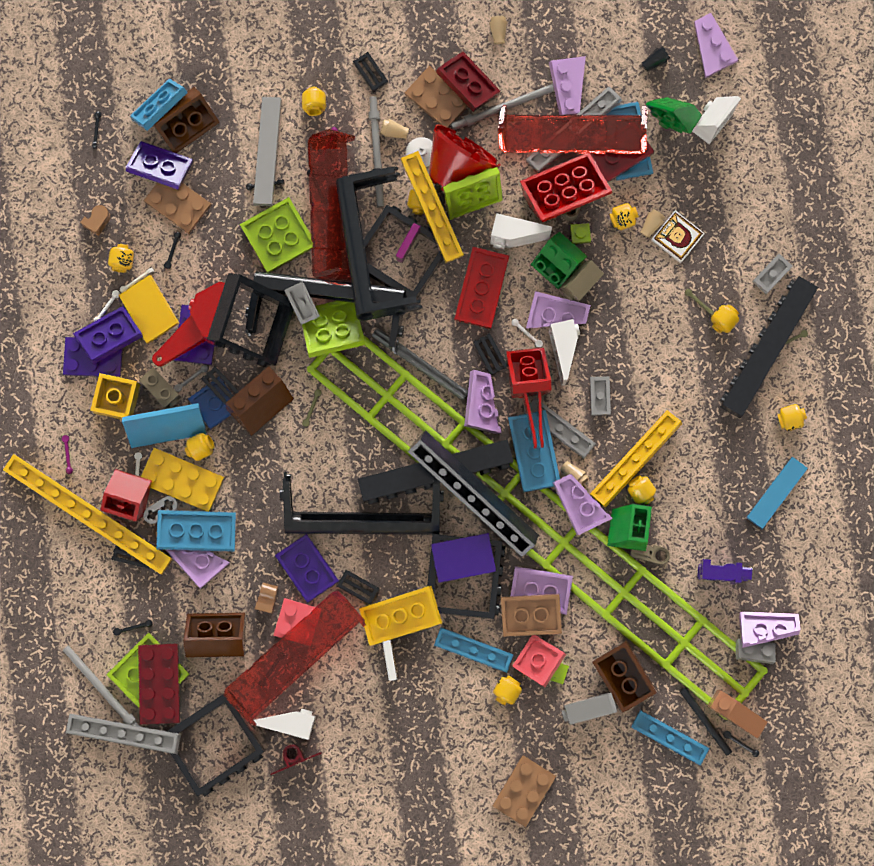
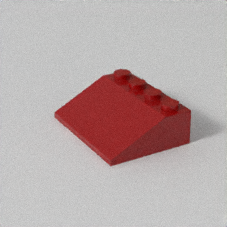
[520,152,612,222]

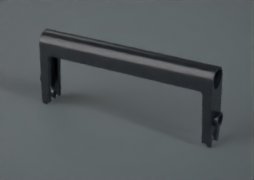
[336,166,423,321]
[245,271,406,354]
[280,472,444,535]

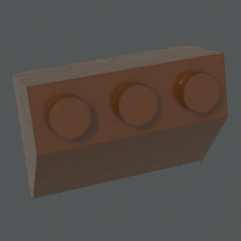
[153,87,220,153]
[226,366,294,436]
[183,612,245,658]
[592,640,657,713]

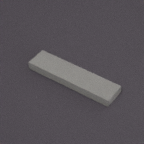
[523,398,596,459]

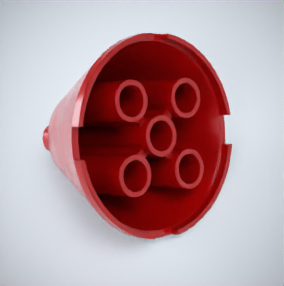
[429,124,501,191]

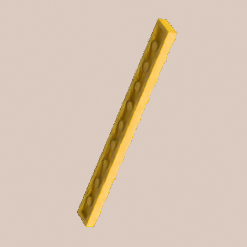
[3,454,173,575]

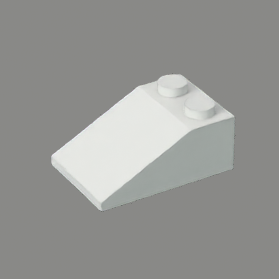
[692,96,741,144]
[490,213,552,250]
[549,319,580,386]

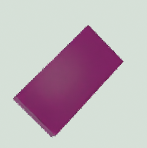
[396,223,420,263]

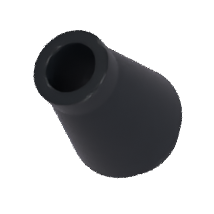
[641,46,670,72]

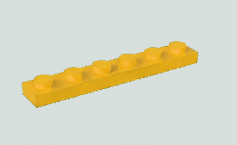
[400,151,464,263]
[590,410,682,508]

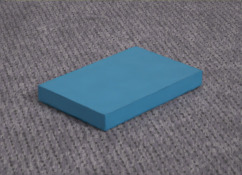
[130,79,188,131]

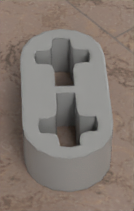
[143,496,178,524]

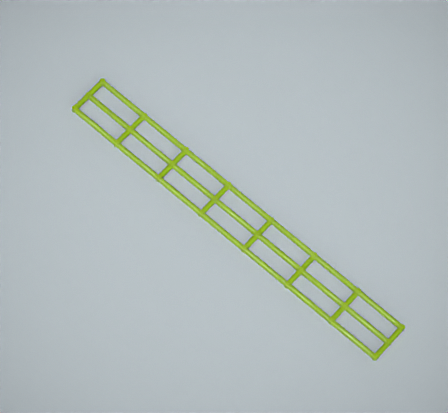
[307,335,768,720]

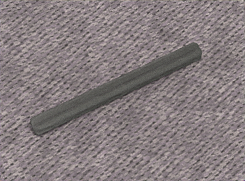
[372,328,468,400]

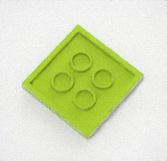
[443,167,503,220]
[240,197,317,273]
[302,301,366,358]
[106,633,190,709]

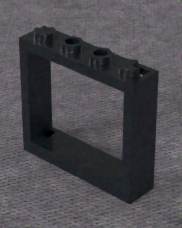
[364,205,444,299]
[207,273,294,368]
[427,534,505,619]
[167,692,266,797]

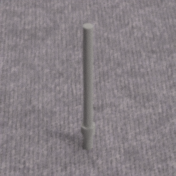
[451,84,554,130]
[368,97,384,207]
[63,645,139,726]

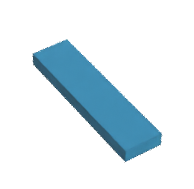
[746,457,808,529]
[434,627,514,673]
[631,710,710,766]

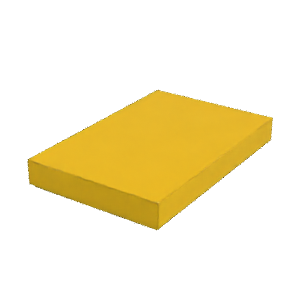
[119,275,180,344]

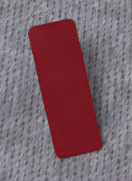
[270,744,322,775]

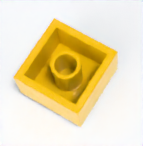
[90,373,141,420]

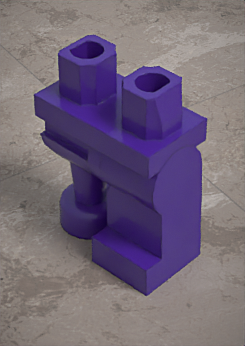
[697,559,752,584]

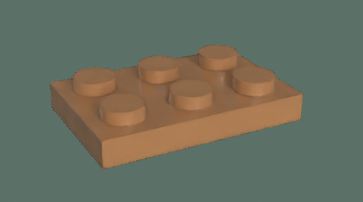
[405,66,468,128]
[143,183,212,234]
[501,594,562,637]
[492,755,556,827]

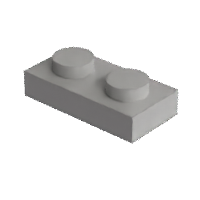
[753,254,793,294]
[284,281,320,325]
[590,376,611,416]
[736,639,776,664]

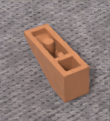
[707,690,768,739]

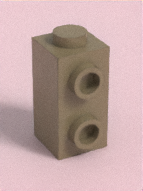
[560,260,604,301]
[139,367,181,409]

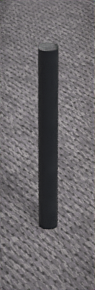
[679,687,733,756]

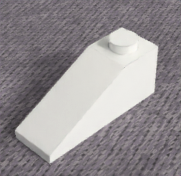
[252,709,316,740]

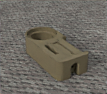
[630,545,670,565]

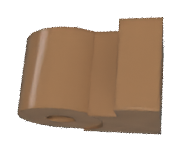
[80,205,110,236]
[255,583,278,614]

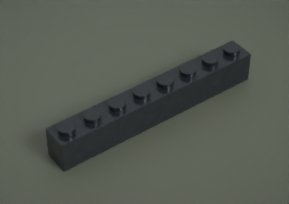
[720,276,819,419]
[408,430,539,557]
[358,439,514,505]

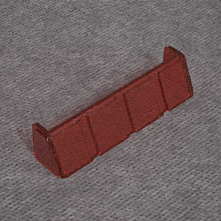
[498,105,648,154]
[308,129,355,281]
[223,591,366,726]

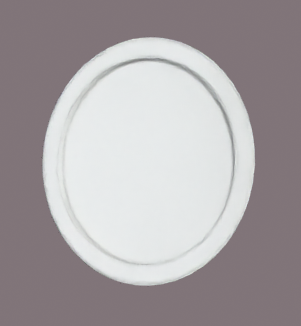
[406,137,432,167]

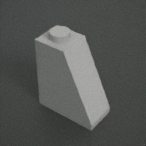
[561,692,617,725]

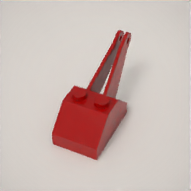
[152,281,225,367]
[506,348,552,449]

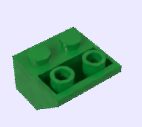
[646,97,702,134]
[530,231,587,289]
[607,504,652,551]

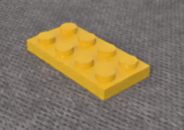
[141,448,225,512]
[359,586,442,646]

